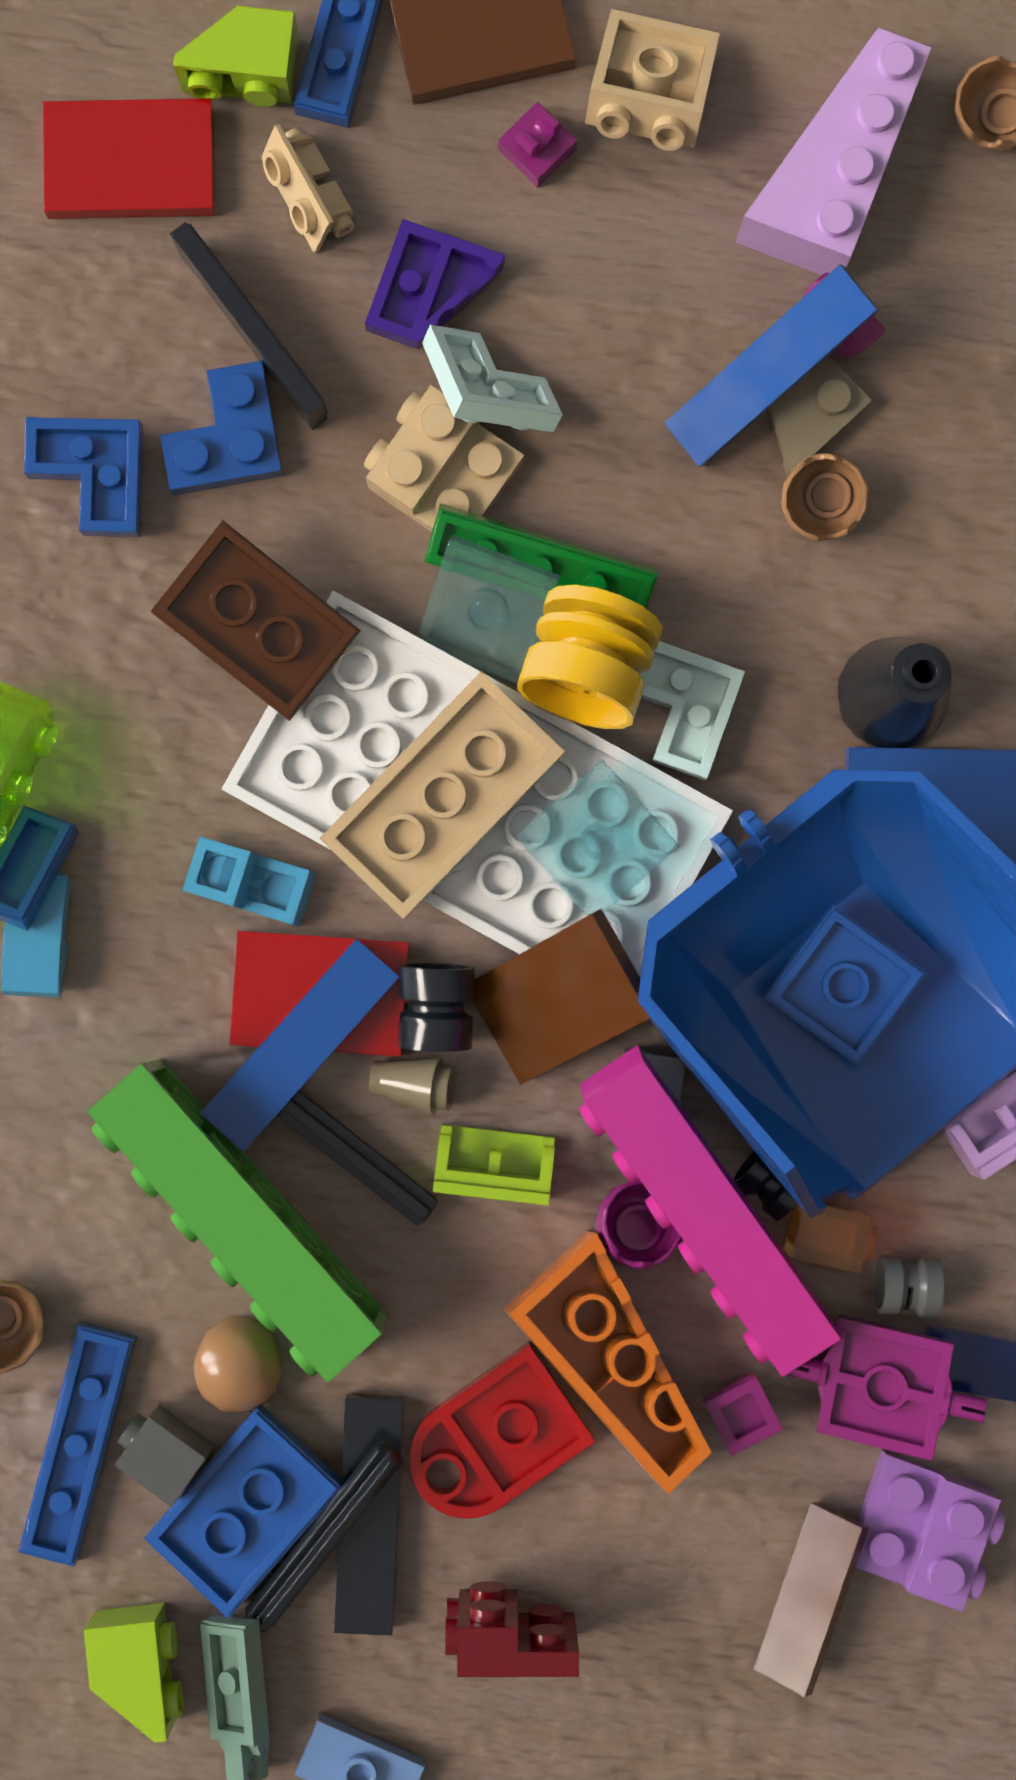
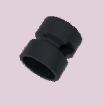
[398,963,475,1052]

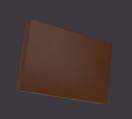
[388,0,576,105]
[150,520,361,721]
[473,909,650,1085]

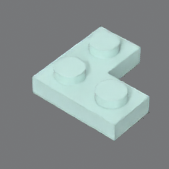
[422,324,563,432]
[639,641,745,781]

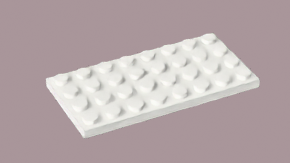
[222,591,733,978]

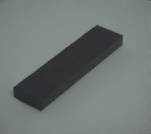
[170,222,328,430]
[334,1394,404,1636]

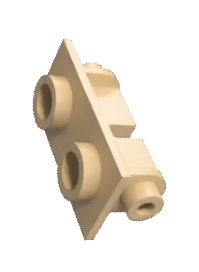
[261,124,355,254]

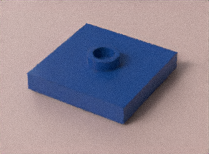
[763,904,927,1066]

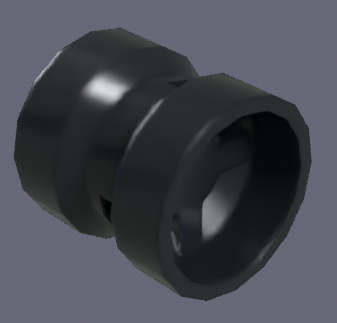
[733,1151,798,1221]

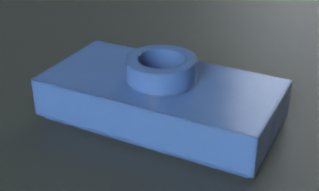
[295,1713,426,1780]

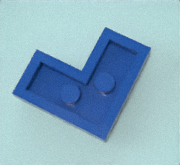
[160,361,284,496]
[24,417,143,537]

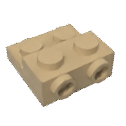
[585,9,720,151]
[364,385,524,532]

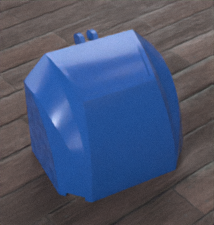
[638,770,1016,1219]

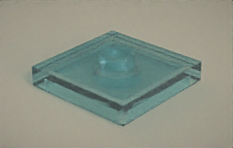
[417,535,560,684]
[516,759,680,916]

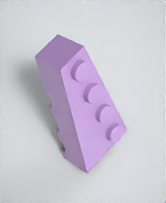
[735,28,931,275]

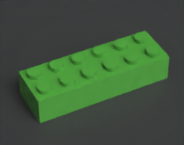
[87,1059,389,1383]

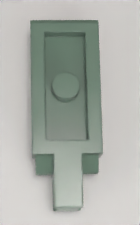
[200,1614,270,1780]

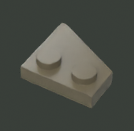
[766,356,872,476]

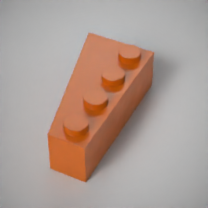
[503,1231,712,1494]

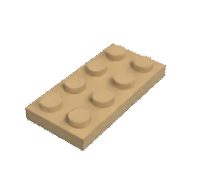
[319,671,565,920]

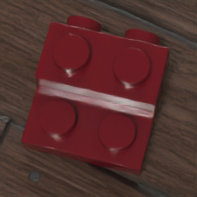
[445,1581,579,1677]

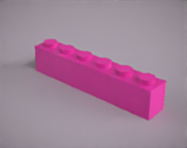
[578,1045,841,1377]

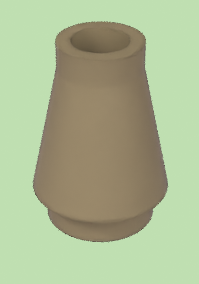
[369,1058,456,1115]

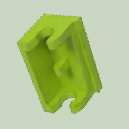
[433,1124,555,1206]

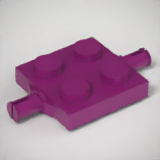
[785,1314,988,1461]

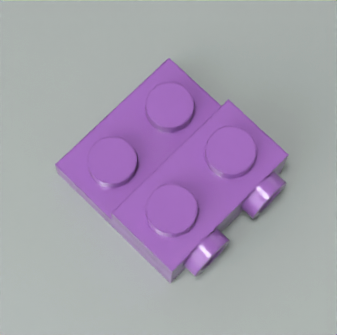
[856,1449,1005,1612]

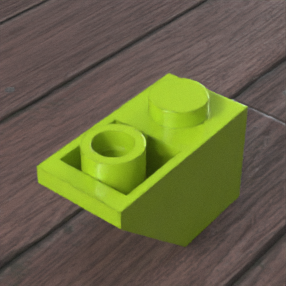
[173,5,300,107]
[84,1602,184,1743]

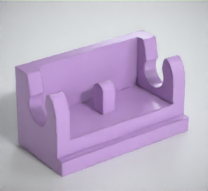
[942,1070,1016,1180]

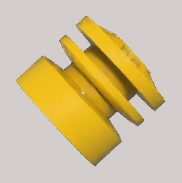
[517,585,663,729]

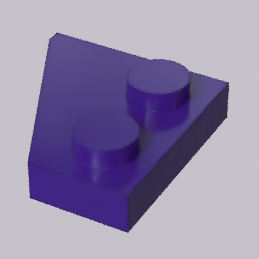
[365,219,505,349]

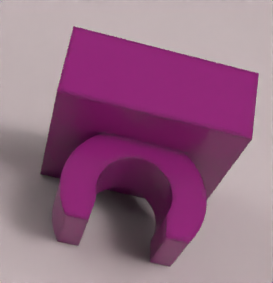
[498,101,577,188]
[702,1372,783,1456]

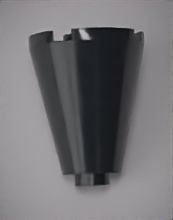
[837,637,952,748]

